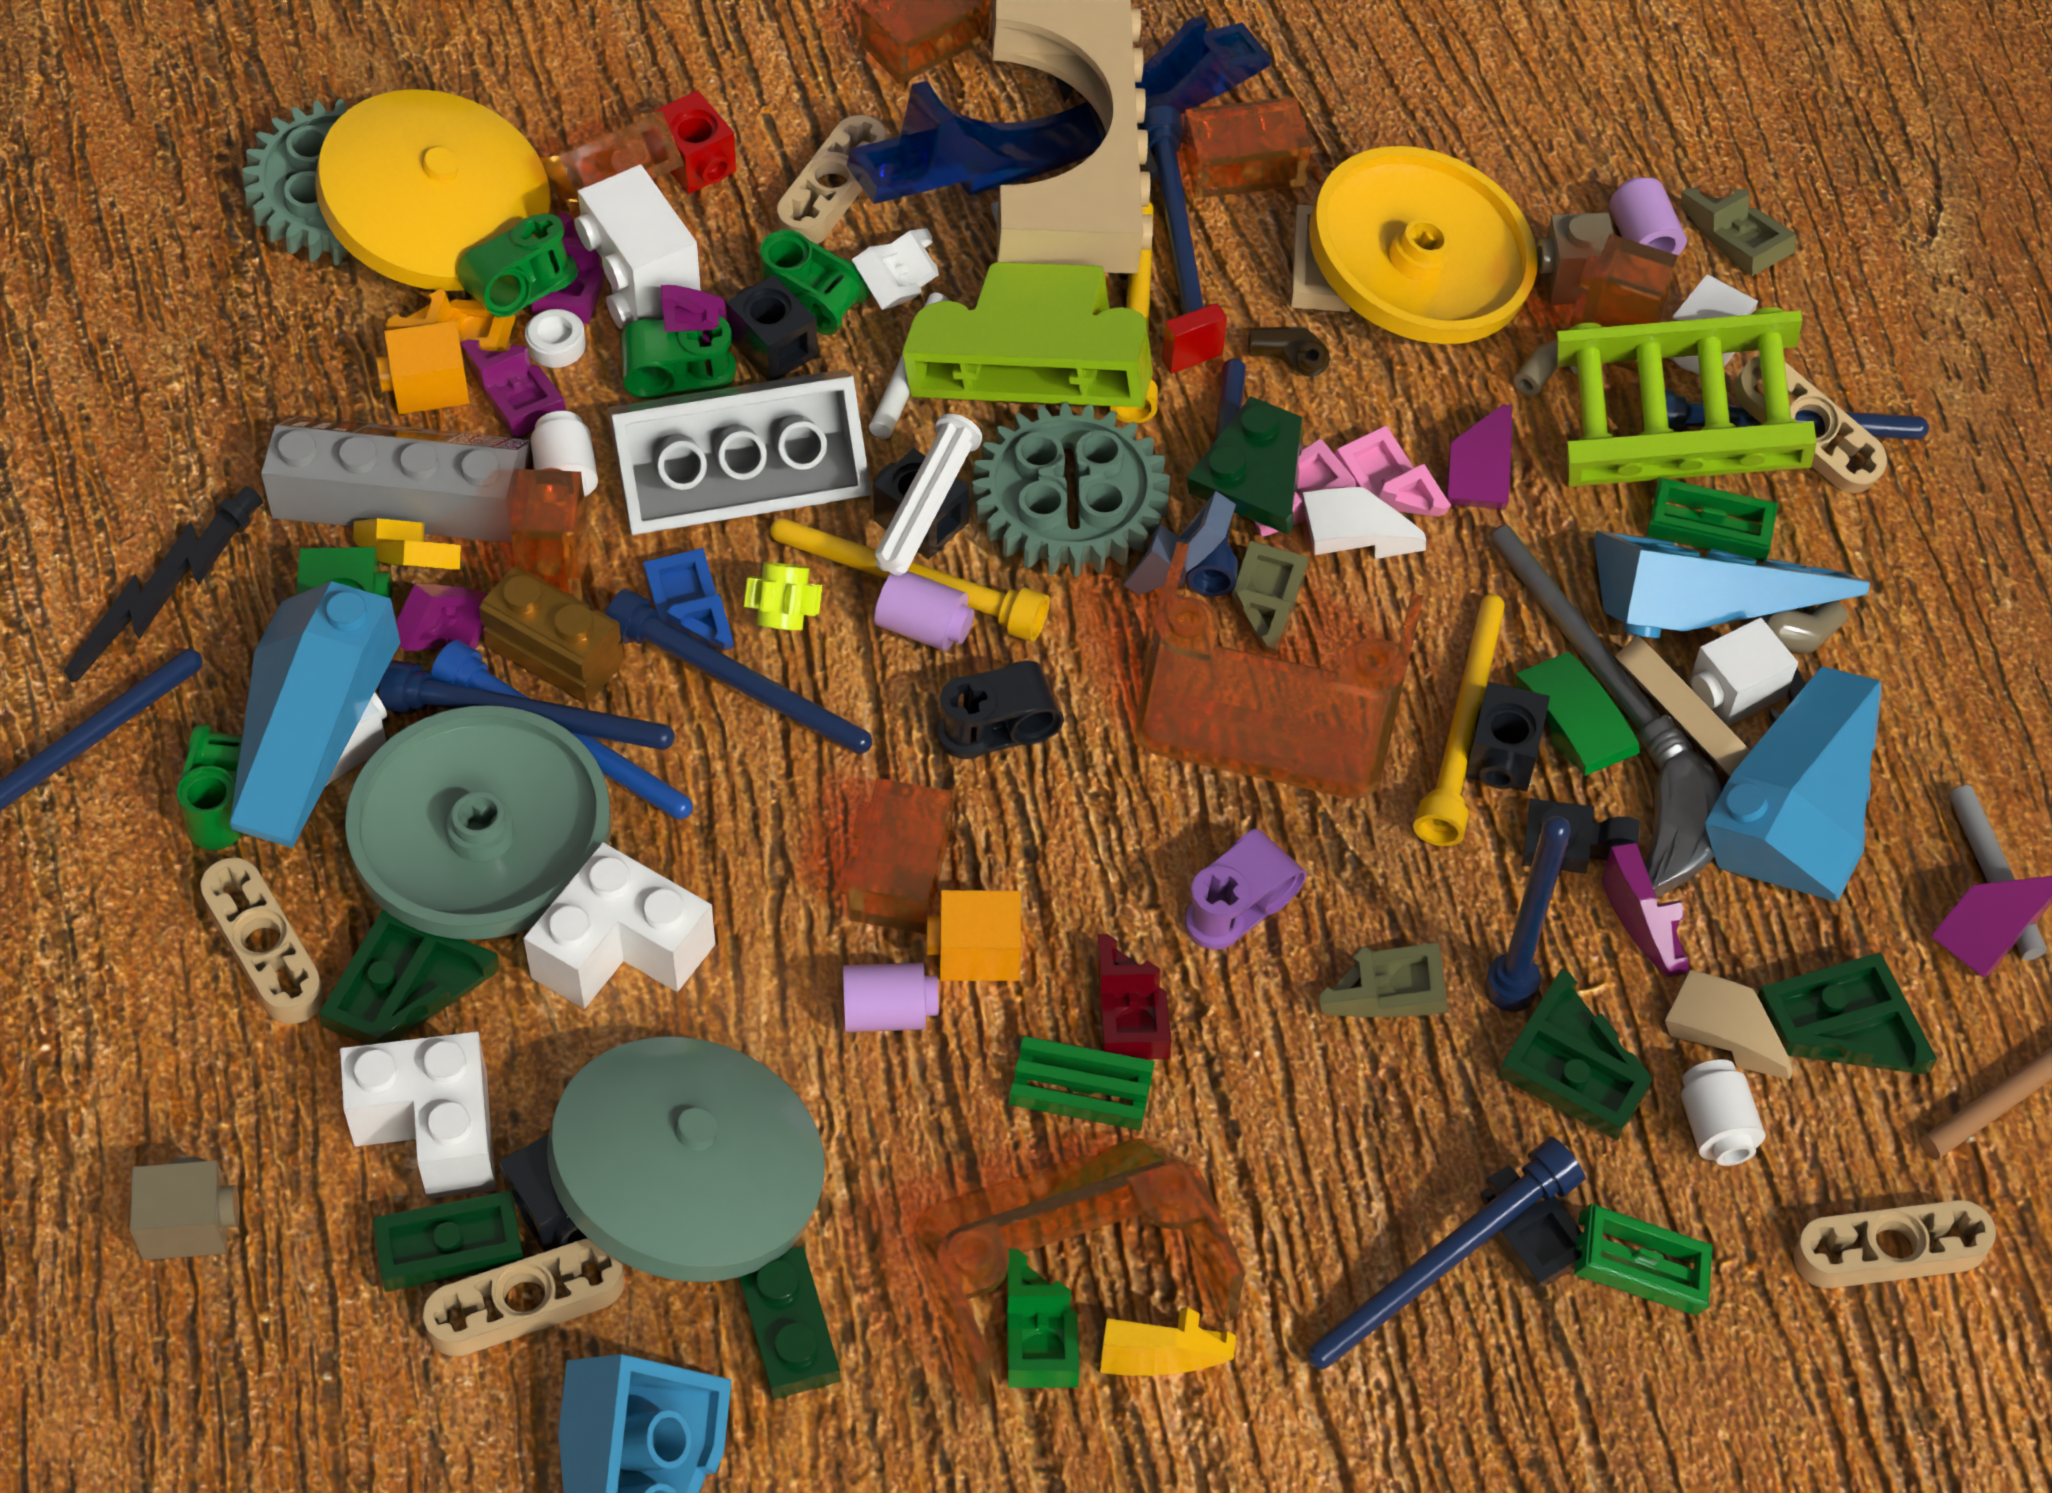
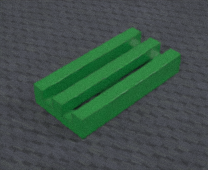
[1646,477,1778,562]
[1009,1036,1155,1131]
[1574,1203,1713,1316]

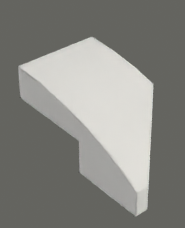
[852,228,939,310]
[1303,487,1426,559]

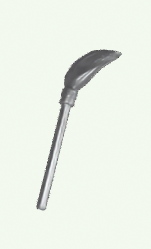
[1490,525,1723,899]

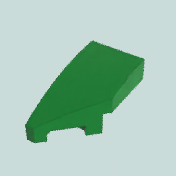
[1007,1249,1079,1388]

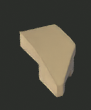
[1665,970,1793,1080]

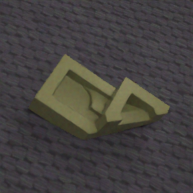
[1681,188,1796,276]
[1232,541,1309,656]
[1319,942,1449,1017]

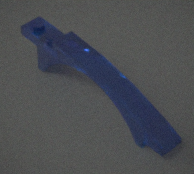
[846,16,1272,204]

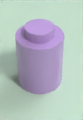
[1609,177,1687,268]
[874,571,974,651]
[843,963,939,1032]

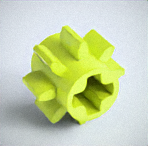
[743,562,822,630]

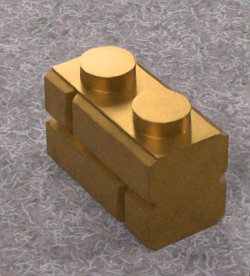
[479,565,624,703]

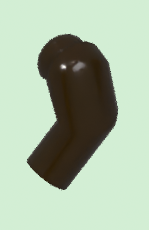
[1248,327,1330,377]

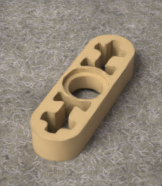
[777,115,886,244]
[1734,356,1887,493]
[1614,636,1750,779]
[201,858,324,1024]
[1793,1200,1996,1288]
[423,1238,625,1356]

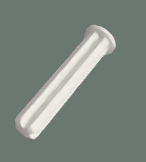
[875,414,982,576]

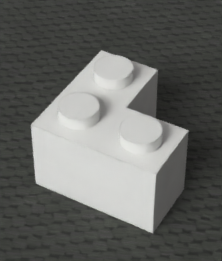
[575,164,701,329]
[524,842,716,1010]
[340,1032,496,1199]

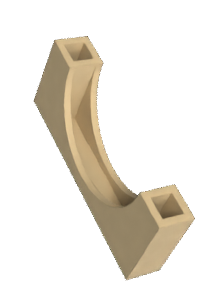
[992,0,1153,274]

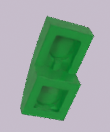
[1515,652,1640,776]

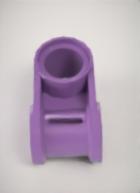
[1184,828,1307,950]

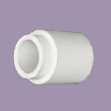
[530,411,598,504]
[1681,1059,1766,1166]

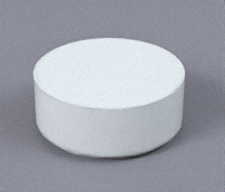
[525,309,586,368]

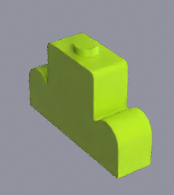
[902,262,1153,408]

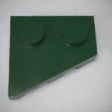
[1186,396,1304,535]
[319,909,500,1045]
[1757,952,1937,1074]
[1498,969,1653,1141]

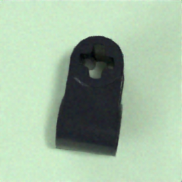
[937,660,1064,759]

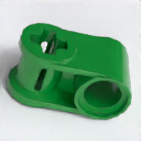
[457,213,578,317]
[760,230,871,335]
[620,316,737,399]
[176,724,243,850]

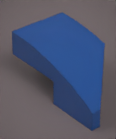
[643,548,734,650]

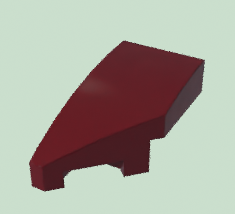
[1097,934,1172,1060]

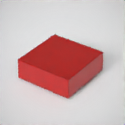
[1162,303,1227,374]

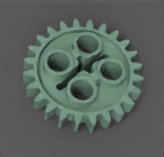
[242,99,362,265]
[972,402,1170,577]

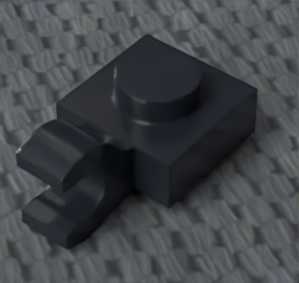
[1522,798,1640,874]
[1480,1165,1583,1293]

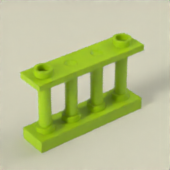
[1557,307,1816,487]

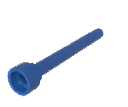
[431,639,693,820]

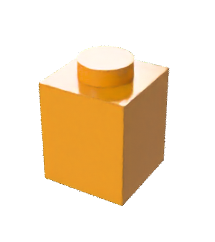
[376,321,470,415]
[927,890,1021,981]

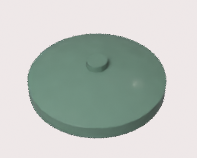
[345,706,611,940]
[547,1036,825,1282]

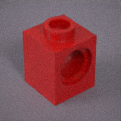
[649,90,737,195]

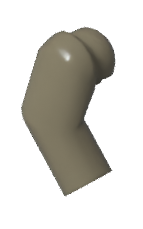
[1513,339,1578,396]
[1757,601,1848,654]

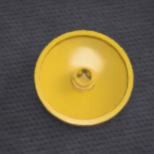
[315,89,551,291]
[1309,146,1538,344]

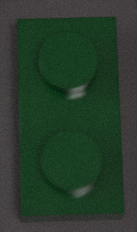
[373,1190,524,1292]
[737,1246,841,1400]

